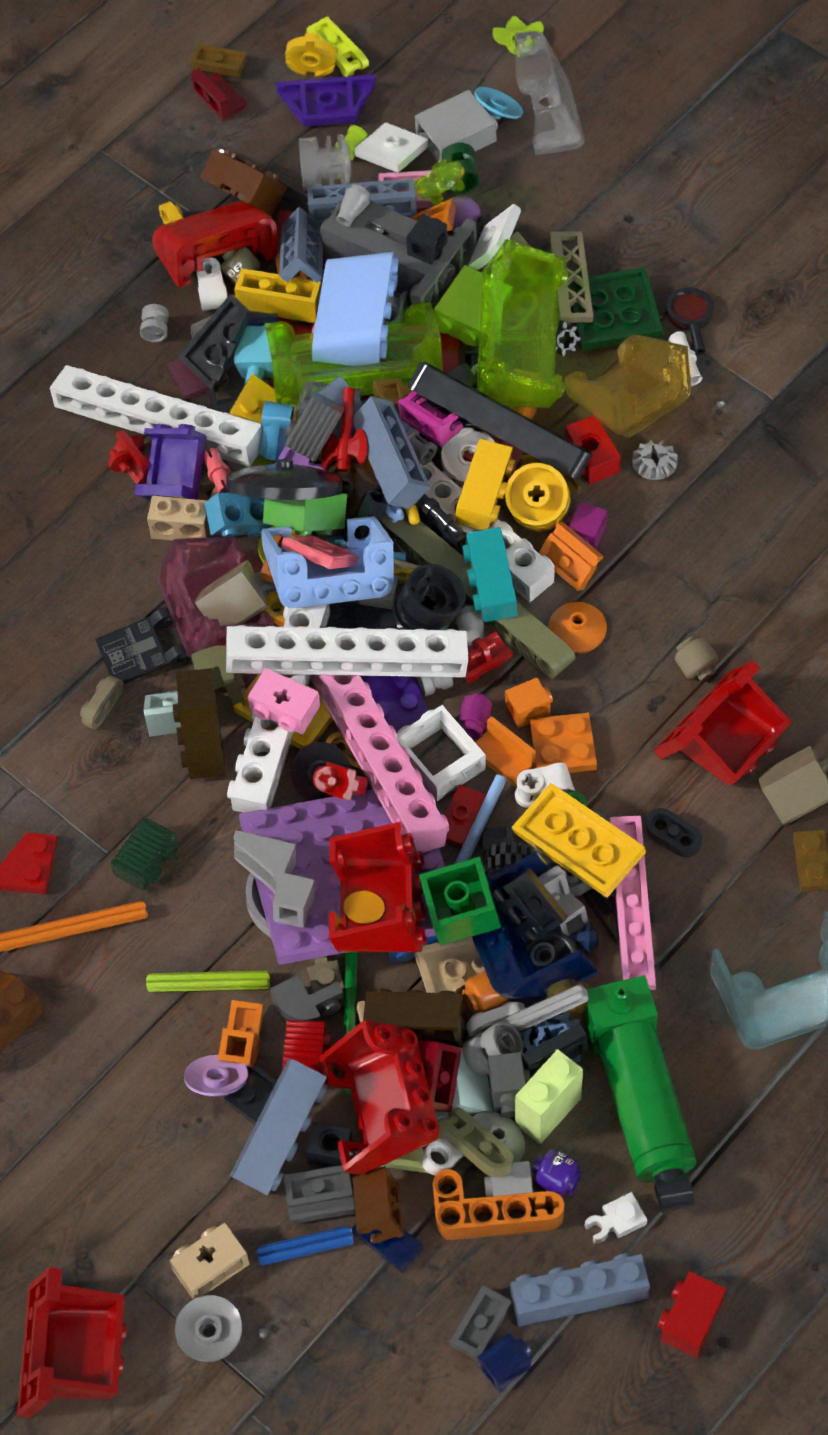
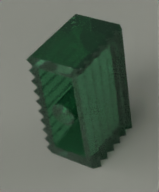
[111,816,178,891]

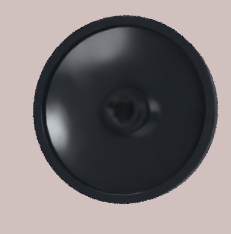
[226,459,342,500]

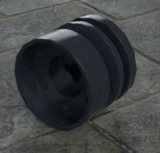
[392,564,466,630]

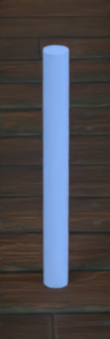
[454,775,507,864]

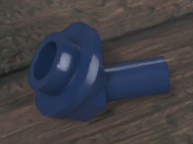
[560,922,598,957]

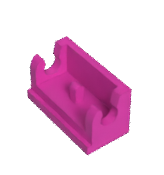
[398,391,463,447]

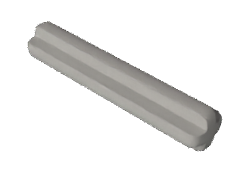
[503,984,589,1032]

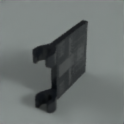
[95,607,188,684]

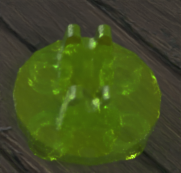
[413,160,465,206]

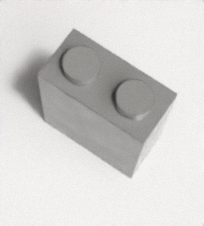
[415,90,498,166]

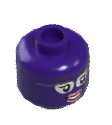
[531,1149,582,1197]

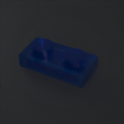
[352,1224,424,1273]

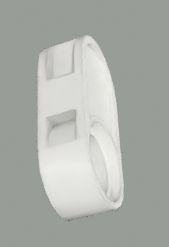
[421,1138,464,1175]

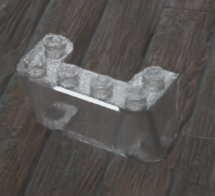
[515,31,584,155]

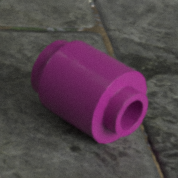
[458,693,492,740]

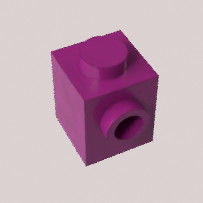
[566,502,607,549]

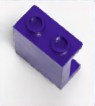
[135,424,206,501]

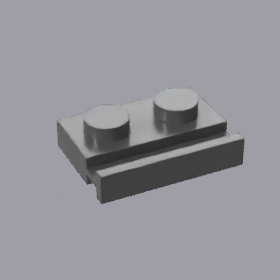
[283,1165,355,1224]

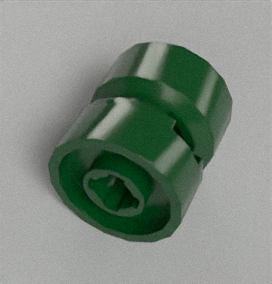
[441,143,479,194]

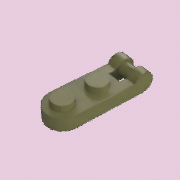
[437,1107,514,1177]

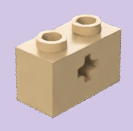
[169,1223,249,1299]

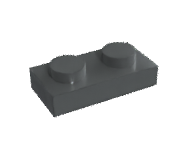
[450,1285,512,1362]

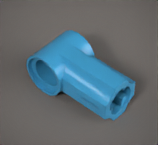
[260,401,295,461]

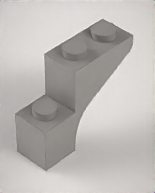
[233,830,315,928]

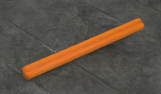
[0,901,148,952]

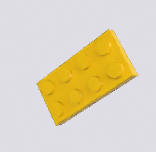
[511,783,646,898]

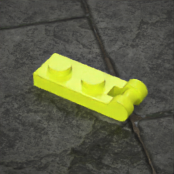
[306,16,369,77]

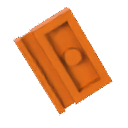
[539,522,604,591]

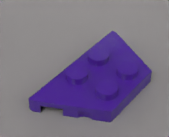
[276,74,376,127]
[360,675,427,733]

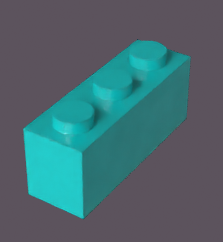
[462,527,518,622]

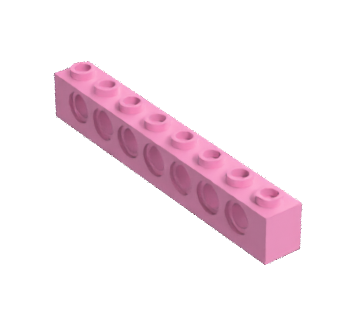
[311,675,449,853]

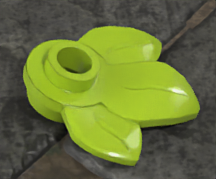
[493,16,544,55]

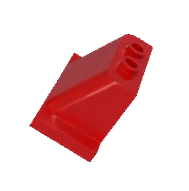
[653,660,792,786]
[17,1267,126,1419]

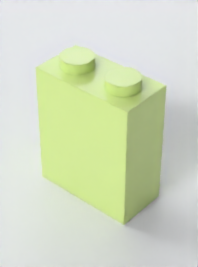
[515,1049,583,1145]

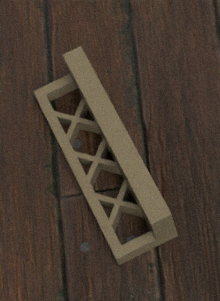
[547,231,593,335]

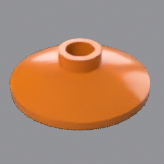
[548,602,607,653]

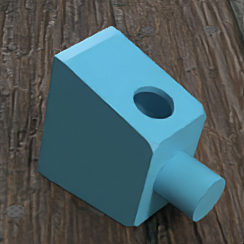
[234,326,293,385]

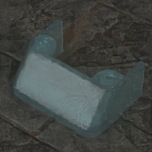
[710,911,828,1049]

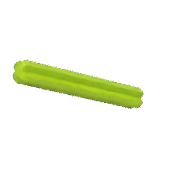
[146,970,271,992]

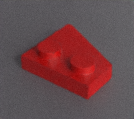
[0,832,58,895]

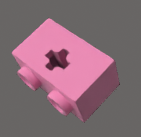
[248,668,320,735]

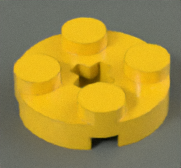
[285,33,338,77]

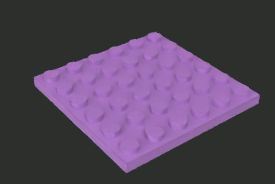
[239,790,445,965]

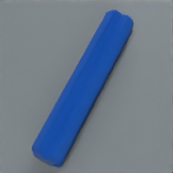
[256,1225,354,1265]

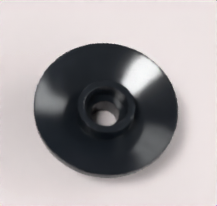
[290,742,351,801]

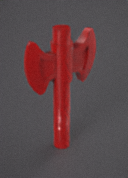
[321,387,368,472]

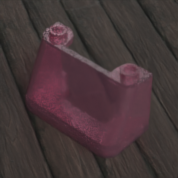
[158,537,274,661]

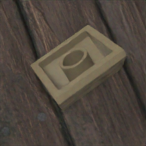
[195,560,269,638]
[757,745,828,826]

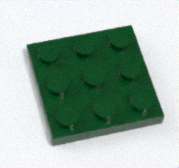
[568,267,663,351]

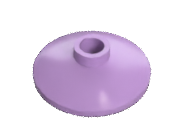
[184,1055,248,1096]

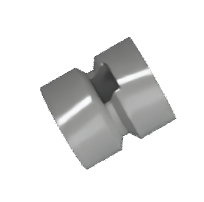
[462,1021,524,1076]

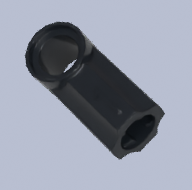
[342,489,388,543]

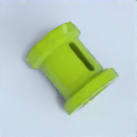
[335,125,368,160]

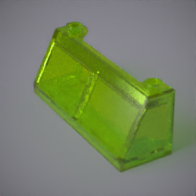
[477,239,568,408]
[265,302,443,405]

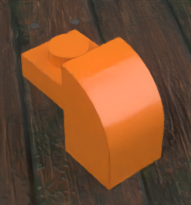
[218,1000,264,1067]

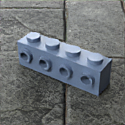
[353,396,430,509]
[230,1059,328,1195]
[510,1253,650,1327]

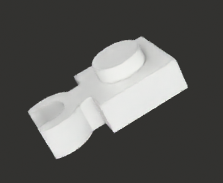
[585,1192,647,1244]

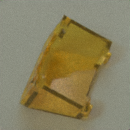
[564,334,691,437]

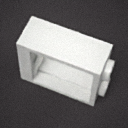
[396,705,486,801]

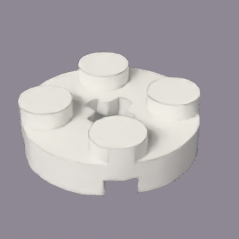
[441,428,494,486]

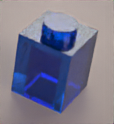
[478,1332,532,1393]

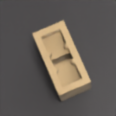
[147,496,210,544]

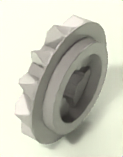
[632,440,677,480]

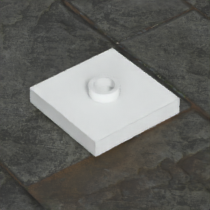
[355,122,429,173]
[468,204,521,271]

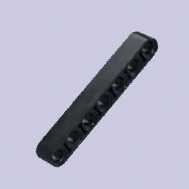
[407,360,593,480]

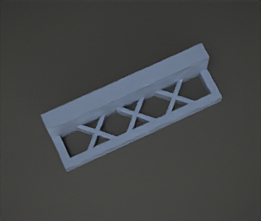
[307,178,417,224]
[279,207,323,283]

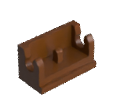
[353,1166,404,1243]

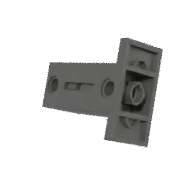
[320,200,477,333]

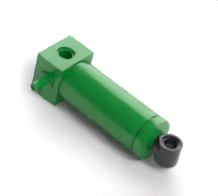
[582,975,697,1213]

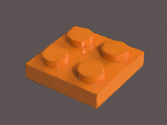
[530,713,597,773]

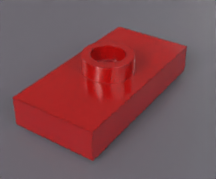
[444,784,487,848]

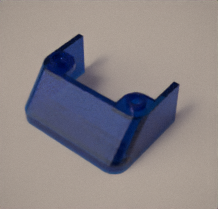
[472,852,598,998]

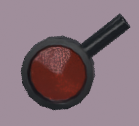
[667,287,713,355]

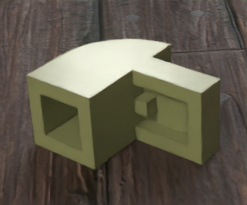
[191,645,250,705]

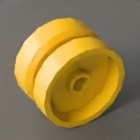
[505,463,571,532]

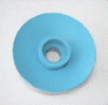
[474,87,523,119]

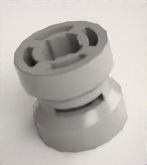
[140,304,169,342]
[416,676,453,697]

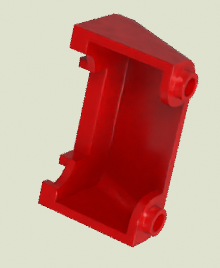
[152,201,278,288]

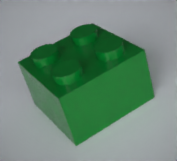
[419,857,501,946]

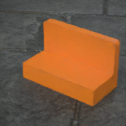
[475,716,536,788]

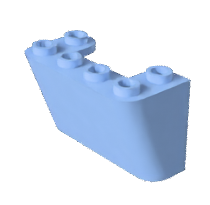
[312,252,399,369]
[262,516,394,608]

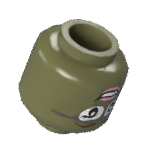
[221,247,261,286]

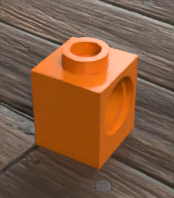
[505,678,553,729]

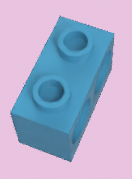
[204,493,272,539]

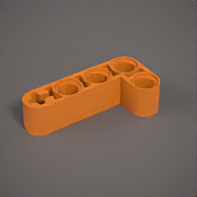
[433,1169,564,1240]

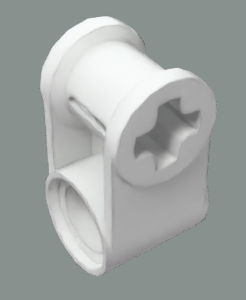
[196,257,228,311]
[514,763,575,808]

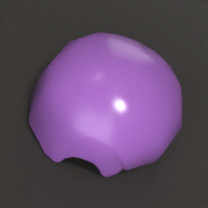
[448,196,481,232]

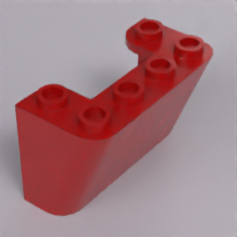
[329,821,427,952]
[319,1019,439,1175]

